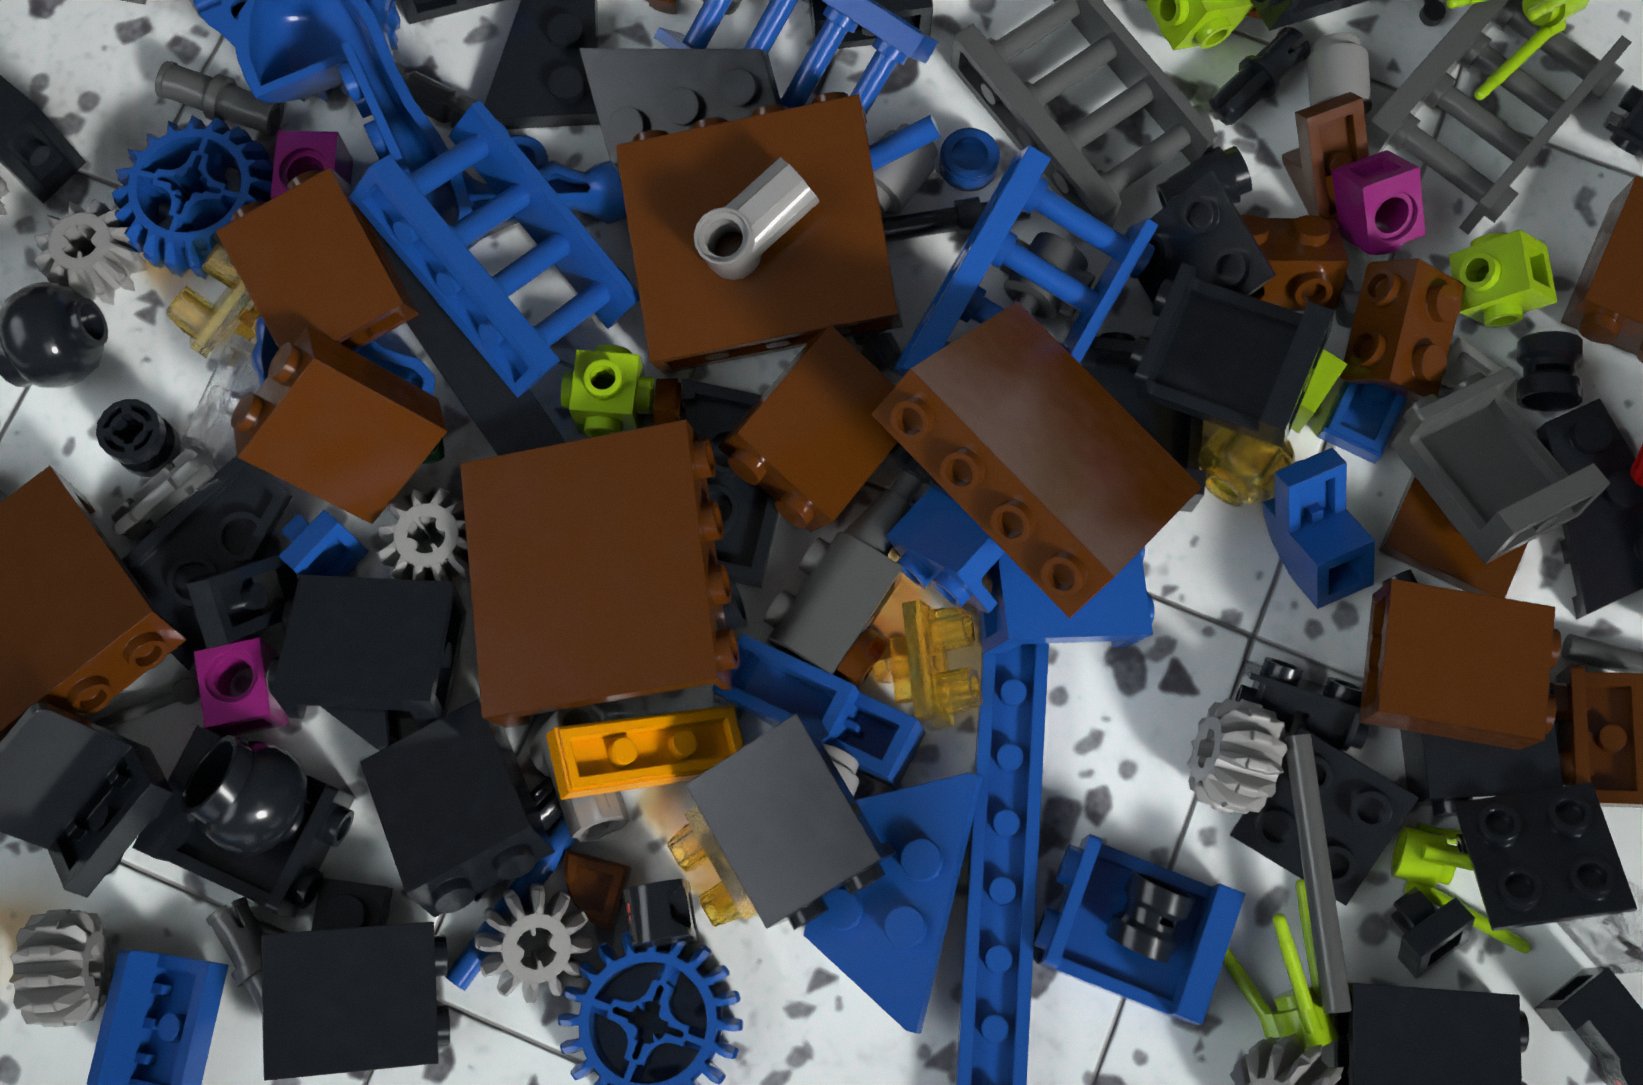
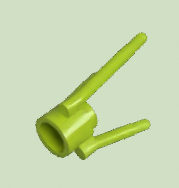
[1445,0,1590,100]
[1390,822,1531,954]
[1223,879,1339,1051]

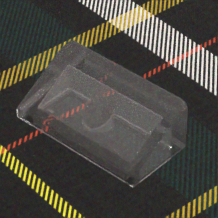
[180,333,260,470]

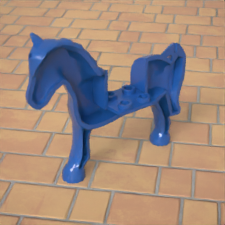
[193,0,627,395]

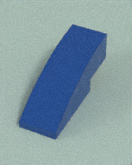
[712,634,926,790]

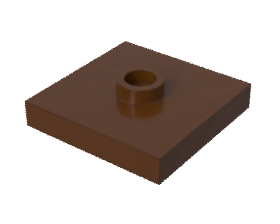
[1378,473,1528,598]

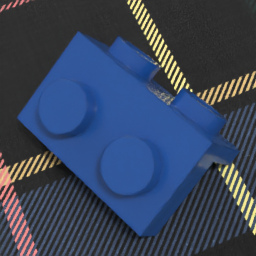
[87,948,229,1085]

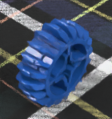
[111,115,274,280]
[558,931,744,1085]

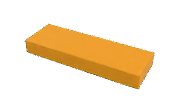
[546,705,745,800]

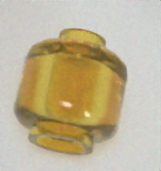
[1199,426,1295,507]

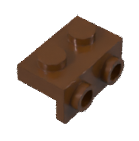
[1241,214,1349,311]
[1340,258,1464,403]
[1549,665,1643,808]

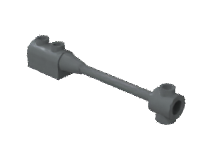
[763,232,1096,676]

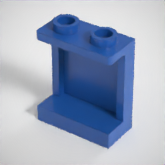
[885,487,1005,614]
[977,546,1155,654]
[1034,834,1246,1025]

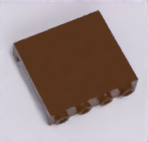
[615,92,903,374]
[871,301,1202,619]
[460,419,740,728]
[0,465,187,742]

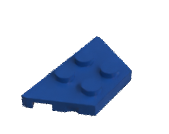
[803,773,983,1034]

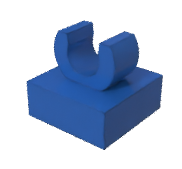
[278,509,369,577]

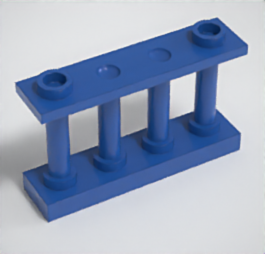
[653,0,939,115]
[349,100,640,398]
[892,145,1158,378]

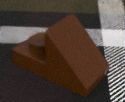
[1282,92,1369,225]

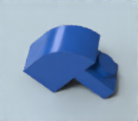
[1262,448,1375,609]

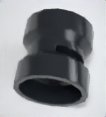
[1516,331,1583,412]
[96,399,181,477]
[1105,870,1195,963]

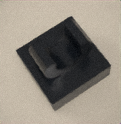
[1391,887,1475,979]

